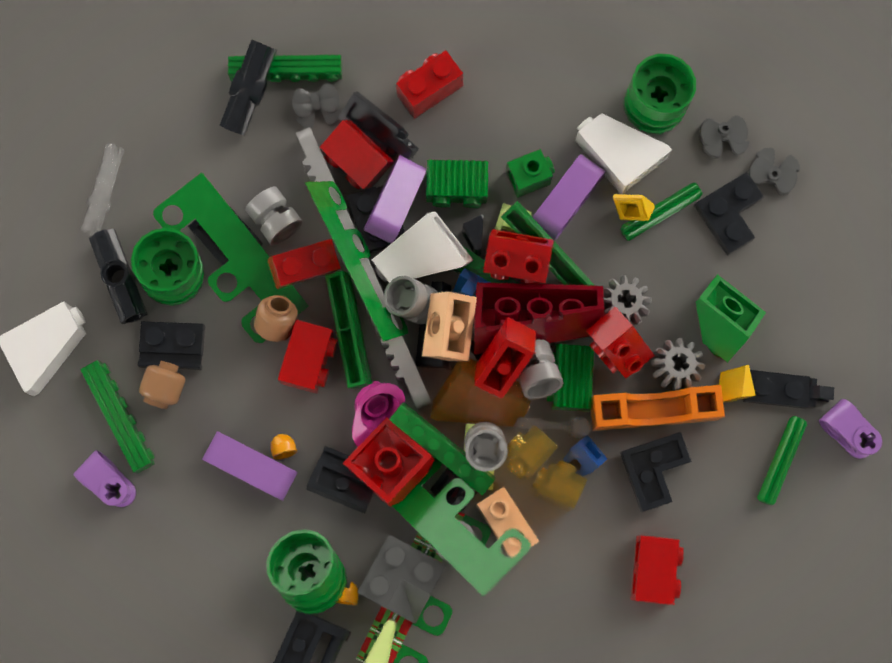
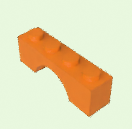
[591,385,725,431]

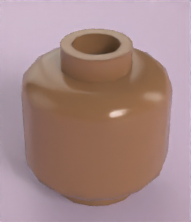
[254,295,298,342]
[139,360,186,409]

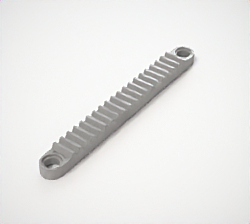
[296,127,431,409]

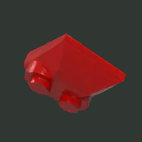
[343,417,434,507]

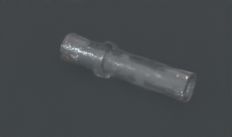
[80,144,125,236]

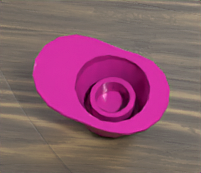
[352,381,405,447]

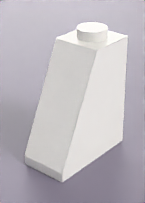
[575,113,672,194]
[372,212,473,283]
[0,301,86,396]

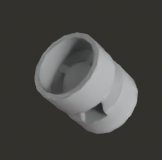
[245,187,303,245]
[384,276,438,325]
[519,339,564,399]
[464,422,508,472]

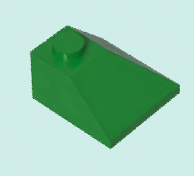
[696,274,766,363]

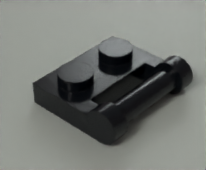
[274,611,351,663]

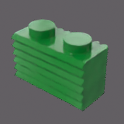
[426,159,488,208]
[546,344,594,412]

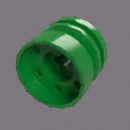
[624,54,696,134]
[131,228,205,306]
[266,529,347,614]

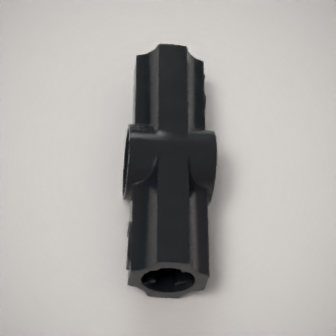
[220,40,277,135]
[89,228,148,324]

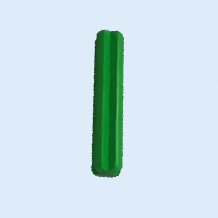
[620,182,702,241]
[757,416,807,505]

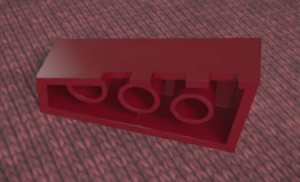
[474,282,604,355]

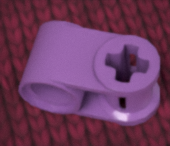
[819,399,882,459]
[73,450,136,507]

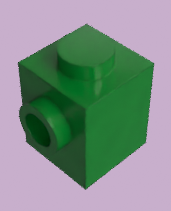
[506,149,555,198]

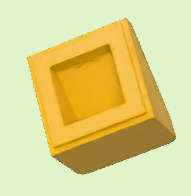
[613,194,655,221]
[719,365,756,403]

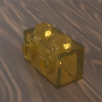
[506,425,559,480]
[532,460,588,512]

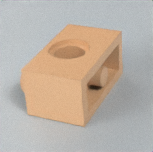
[422,292,477,361]
[476,487,539,557]

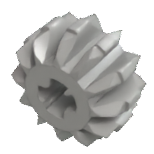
[603,275,652,325]
[651,338,705,391]

